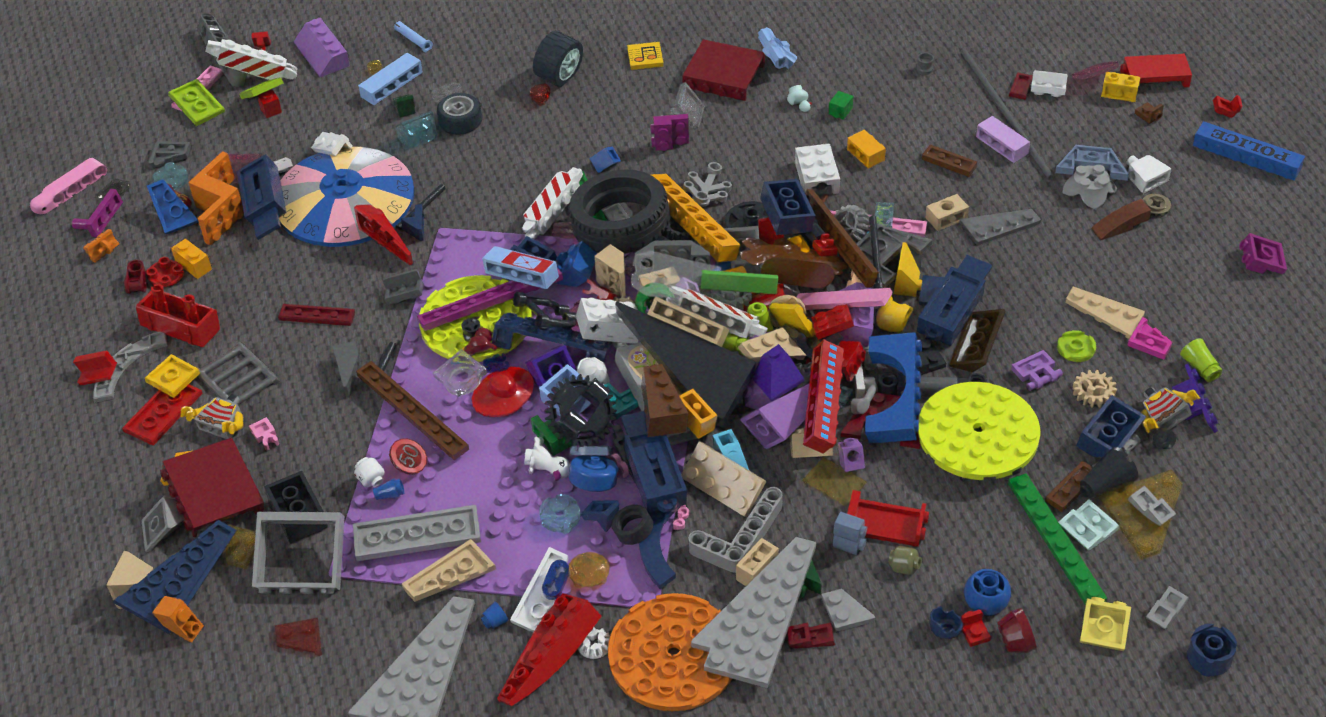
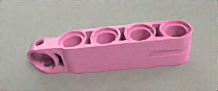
[30,158,107,214]

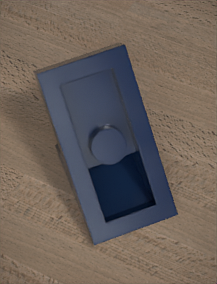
[401,204,424,241]
[580,500,620,532]

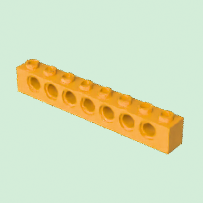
[652,174,740,262]

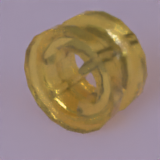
[367,60,382,75]

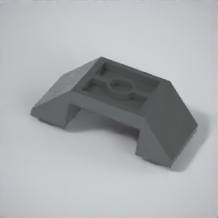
[635,240,710,283]

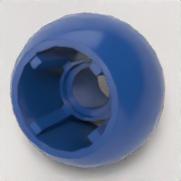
[964,569,1011,616]

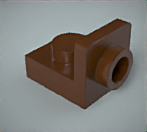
[1134,102,1164,124]

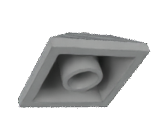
[141,496,185,552]

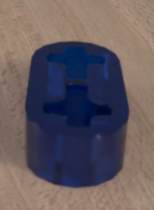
[542,559,570,600]

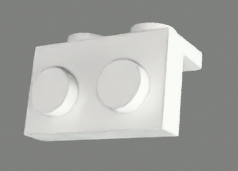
[1031,70,1068,97]
[311,132,352,156]

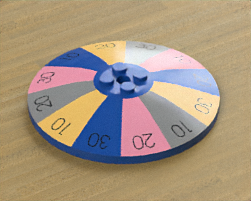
[279,147,414,247]

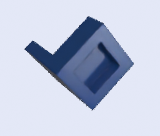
[590,146,621,173]

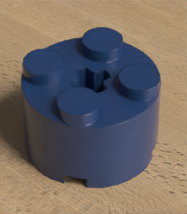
[1187,624,1237,677]

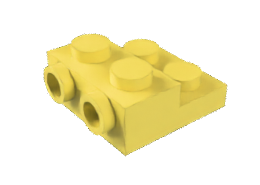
[1080,597,1131,651]

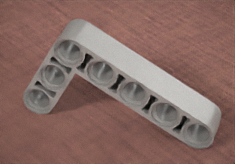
[688,487,782,573]

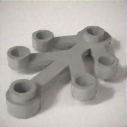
[683,162,732,207]

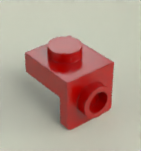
[1213,95,1242,117]

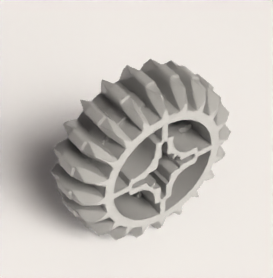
[834,205,870,243]

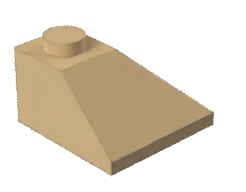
[107,551,154,609]

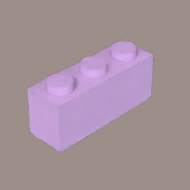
[976,116,1030,163]

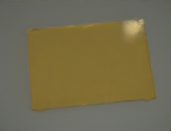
[803,457,867,506]

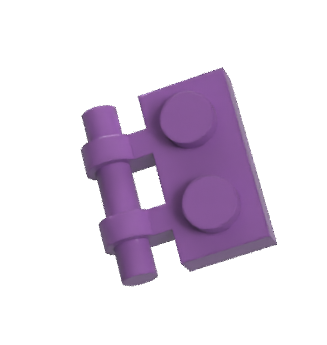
[1011,350,1063,391]

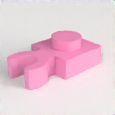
[249,417,279,450]

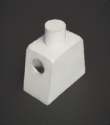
[1127,155,1171,194]

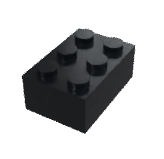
[264,471,328,544]

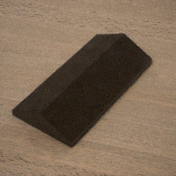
[949,309,1006,372]

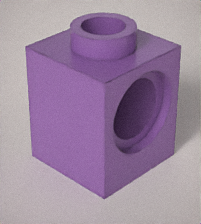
[838,438,865,472]

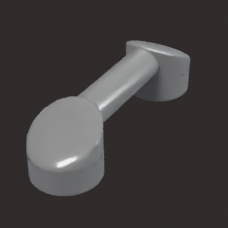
[851,377,878,414]

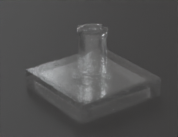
[670,82,705,129]

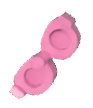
[606,453,629,478]
[673,505,689,530]

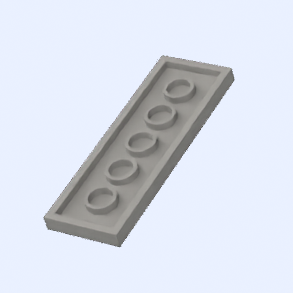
[353,505,481,561]

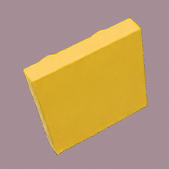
[769,303,815,338]

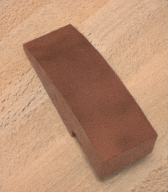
[1091,199,1151,240]

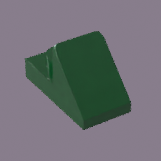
[393,94,416,117]
[798,560,822,600]

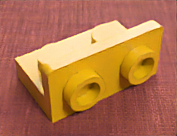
[1101,72,1140,102]

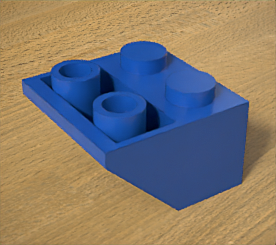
[554,241,598,287]

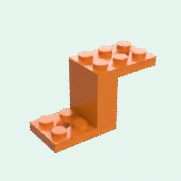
[188,151,244,245]

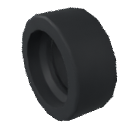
[612,504,653,545]

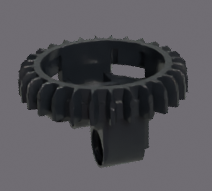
[544,374,617,447]

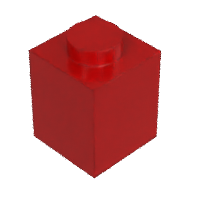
[257,89,282,118]

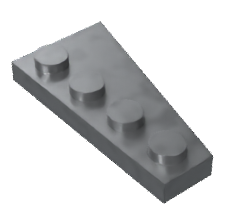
[959,209,1041,246]

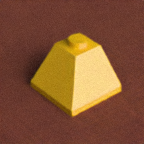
[893,242,922,297]

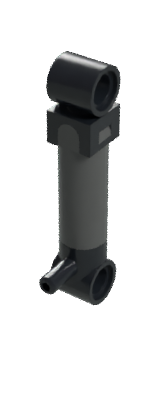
[878,372,987,396]

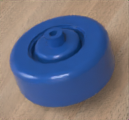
[569,455,619,492]

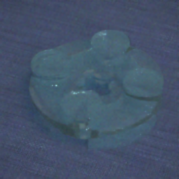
[152,162,189,191]
[539,494,581,534]

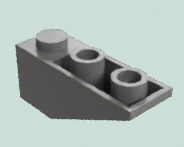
[331,341,361,399]

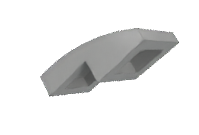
[1128,486,1176,526]
[1146,586,1188,629]

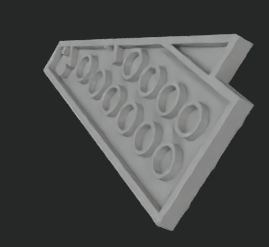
[691,537,816,688]
[348,597,475,717]

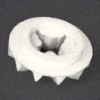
[578,628,610,659]

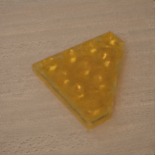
[1099,469,1183,560]

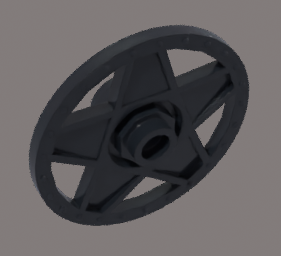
[725,201,768,228]

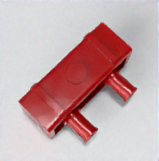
[136,284,220,348]

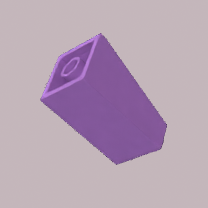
[740,384,809,449]

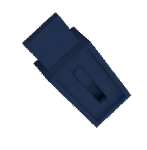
[237,154,287,240]
[917,255,992,346]
[621,411,687,513]

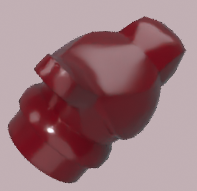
[463,328,497,356]

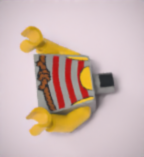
[1142,387,1200,433]
[180,394,243,439]

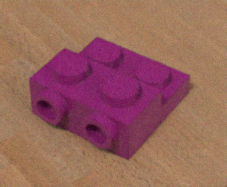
[650,114,689,151]
[1239,233,1287,274]

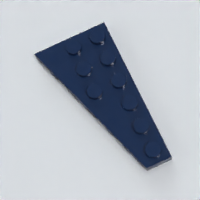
[113,520,237,634]

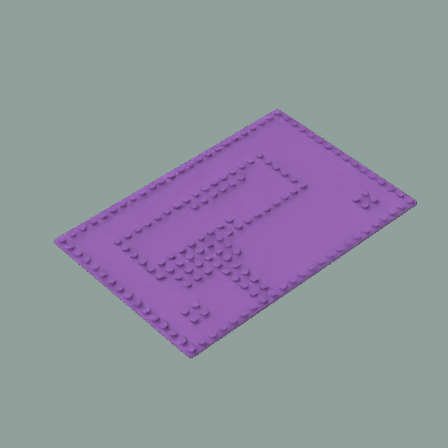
[329,228,716,608]

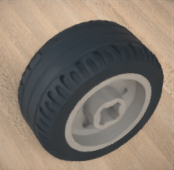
[437,93,482,135]

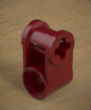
[124,260,147,294]

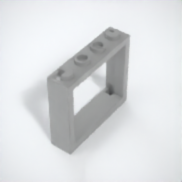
[252,512,345,594]

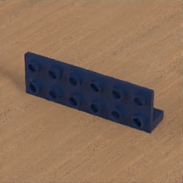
[492,313,613,365]

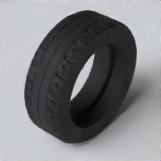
[568,169,670,254]

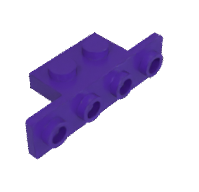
[1172,364,1218,433]

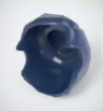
[929,606,963,639]

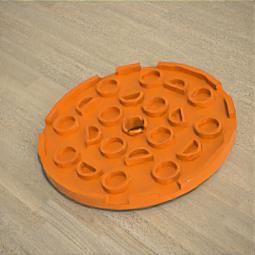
[608,593,732,711]

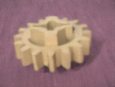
[1073,370,1117,408]

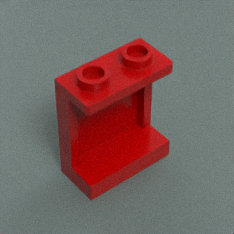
[805,341,866,381]

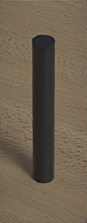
[378,342,396,371]

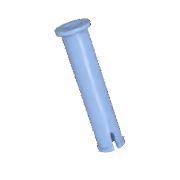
[394,21,433,52]

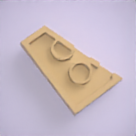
[738,327,806,362]

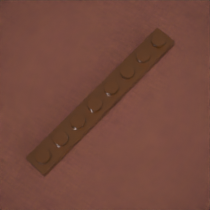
[805,189,879,288]
[356,361,469,460]

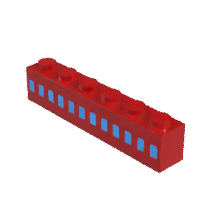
[803,339,844,454]

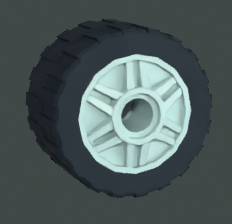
[533,30,583,87]

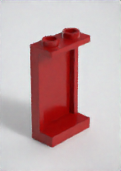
[1120,54,1192,87]
[847,490,929,547]

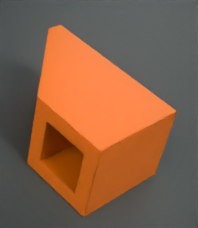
[152,596,204,642]

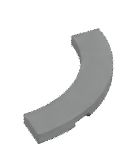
[93,332,167,403]

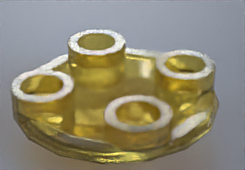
[568,552,610,588]

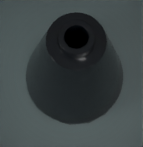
[1080,447,1139,499]

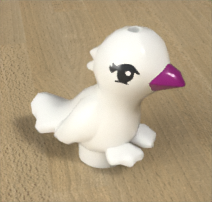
[524,437,570,480]

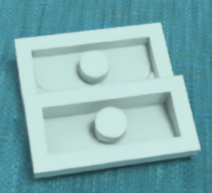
[1058,499,1120,550]

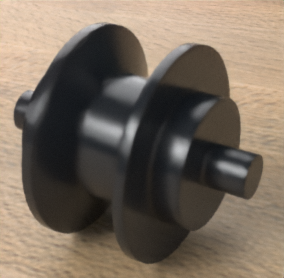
[1153,428,1176,449]

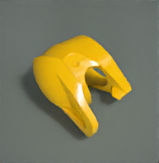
[876,295,913,333]

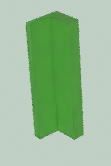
[701,270,778,294]

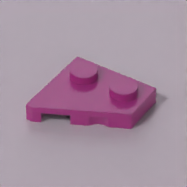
[1127,317,1172,360]

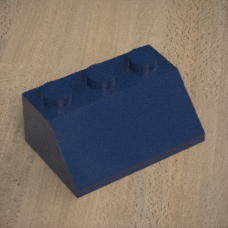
[1076,395,1146,457]

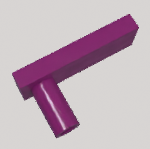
[72,189,123,237]

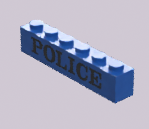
[1193,121,1305,181]

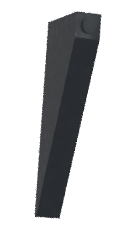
[615,301,756,428]

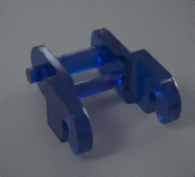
[482,353,510,373]

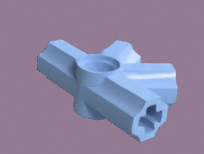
[758,27,797,69]

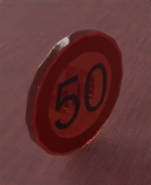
[389,438,427,475]

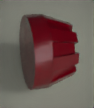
[997,608,1037,653]

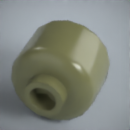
[888,546,922,575]

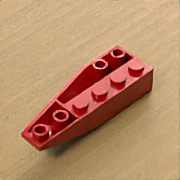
[497,593,602,706]

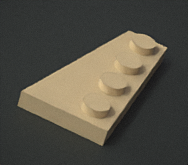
[1066,287,1145,339]

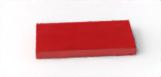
[122,384,203,446]

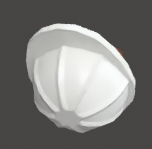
[575,357,610,385]

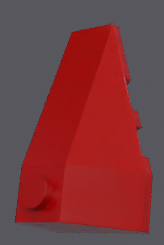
[354,204,413,265]

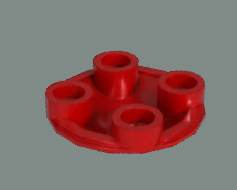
[146,257,184,287]

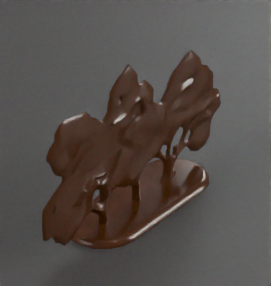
[740,237,848,288]

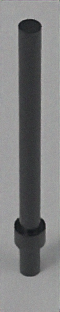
[869,215,885,289]

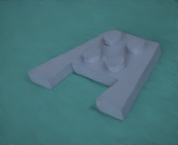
[1055,145,1129,181]

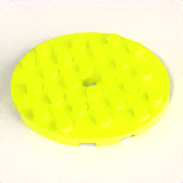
[419,275,532,363]
[918,382,1040,480]

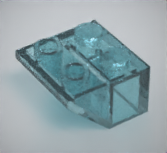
[396,111,437,150]

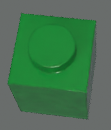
[829,91,854,120]

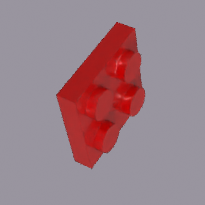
[811,304,854,340]

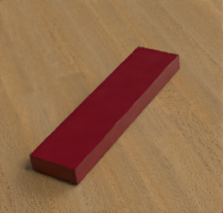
[278,304,355,326]

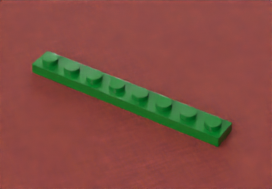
[1008,473,1108,605]

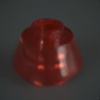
[530,83,550,106]

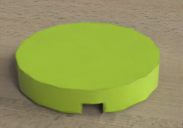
[1057,330,1096,362]

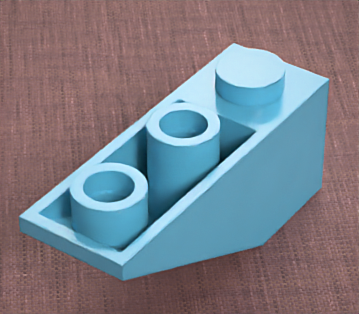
[713,429,749,470]

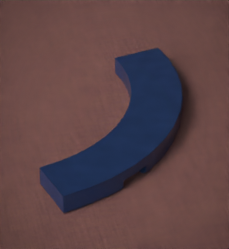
[639,506,681,589]

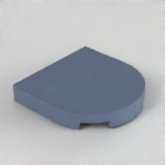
[570,446,613,455]

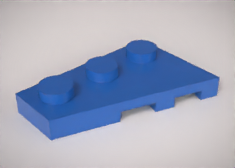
[147,179,199,234]

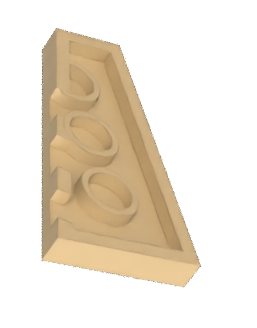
[402,539,496,602]

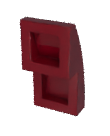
[787,622,835,648]

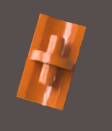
[83,229,119,262]

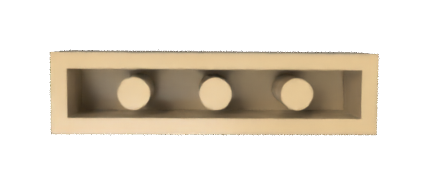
[647,296,729,347]

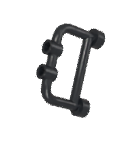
[513,292,577,330]

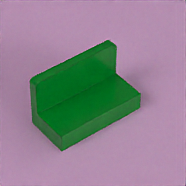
[531,415,572,456]

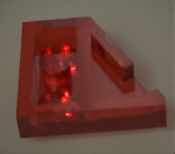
[275,617,322,656]

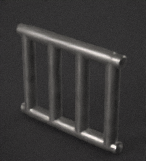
[198,342,280,405]

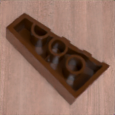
[641,364,688,437]

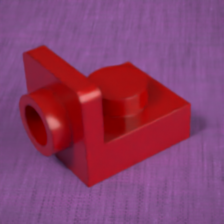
[961,610,991,647]

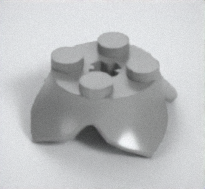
[1062,165,1117,209]

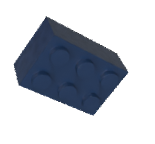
[760,179,815,235]

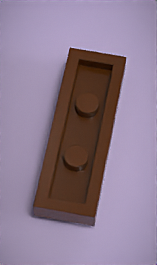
[922,144,977,177]
[1045,461,1093,512]

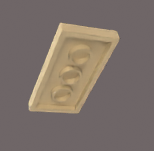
[681,442,766,517]

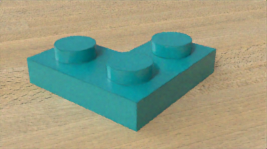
[604,382,639,419]

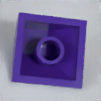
[752,344,805,402]

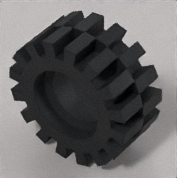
[662,220,693,241]

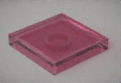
[1072,61,1119,80]

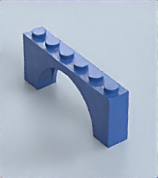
[865,332,922,444]

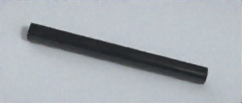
[395,184,446,231]

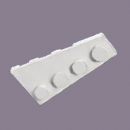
[510,547,569,632]

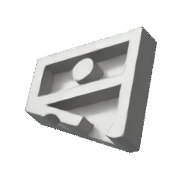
[821,589,875,632]

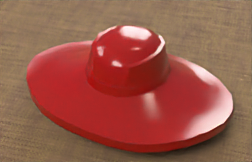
[472,366,534,417]

